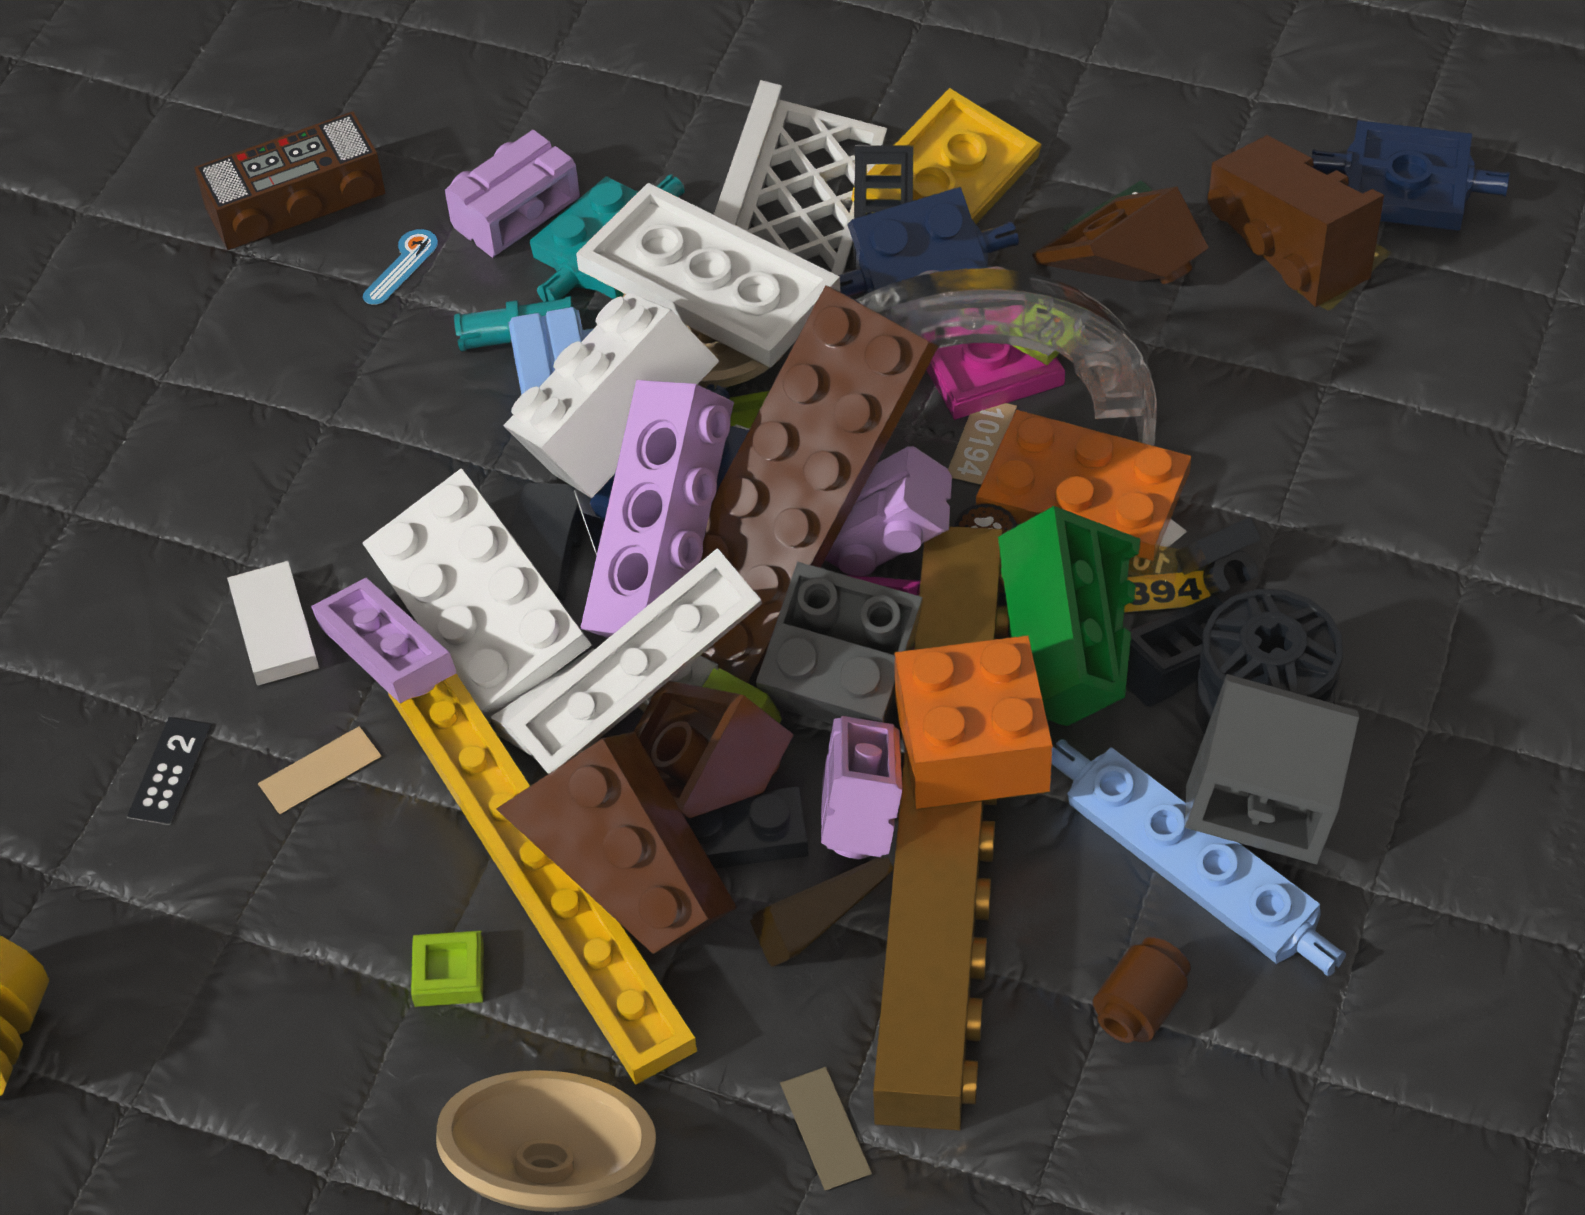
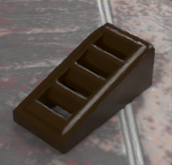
[749,856,894,967]

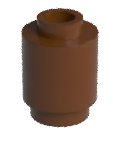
[1093,937,1191,1043]

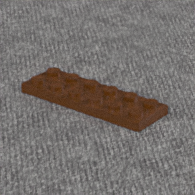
[699,285,939,687]

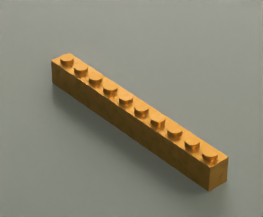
[873,526,1009,1131]

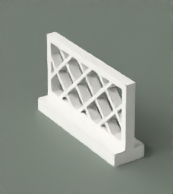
[714,80,887,275]
[506,548,762,774]

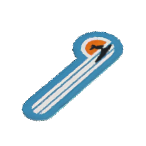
[363,229,438,305]

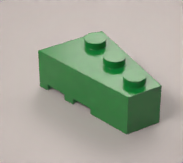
[998,506,1140,726]

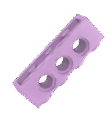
[580,380,734,638]

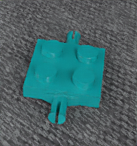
[530,174,685,302]

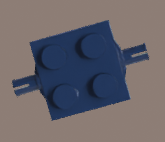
[1311,120,1510,230]
[838,187,1019,328]

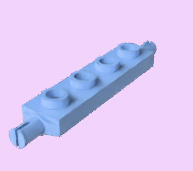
[1052,739,1346,976]

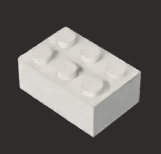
[503,292,719,498]

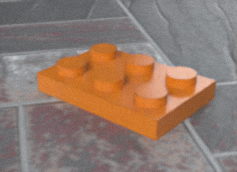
[976,410,1192,561]

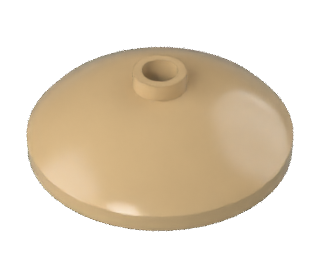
[436,1070,656,1212]

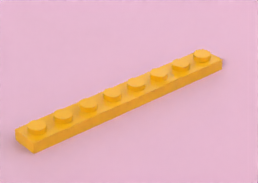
[388,674,697,1085]

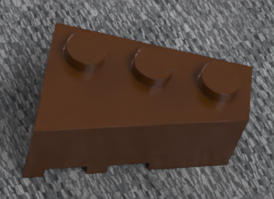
[1208,135,1384,307]
[496,732,737,954]

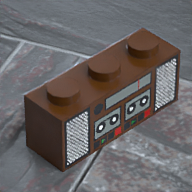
[194,111,386,250]

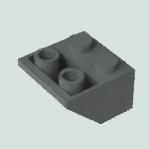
[756,561,923,725]
[1185,674,1359,865]

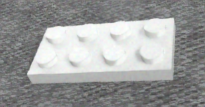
[576,183,840,368]
[363,468,592,723]

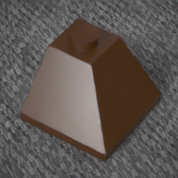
[1032,186,1209,284]
[634,681,793,818]

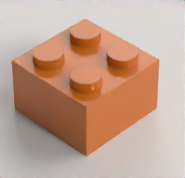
[894,635,1053,809]

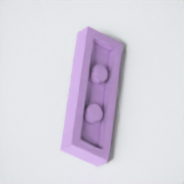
[311,578,457,704]

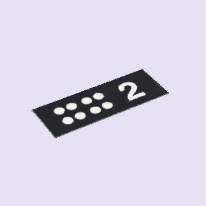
[127,717,211,825]

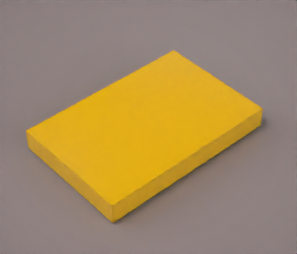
[851,88,1042,224]

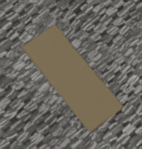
[780,1067,872,1191]

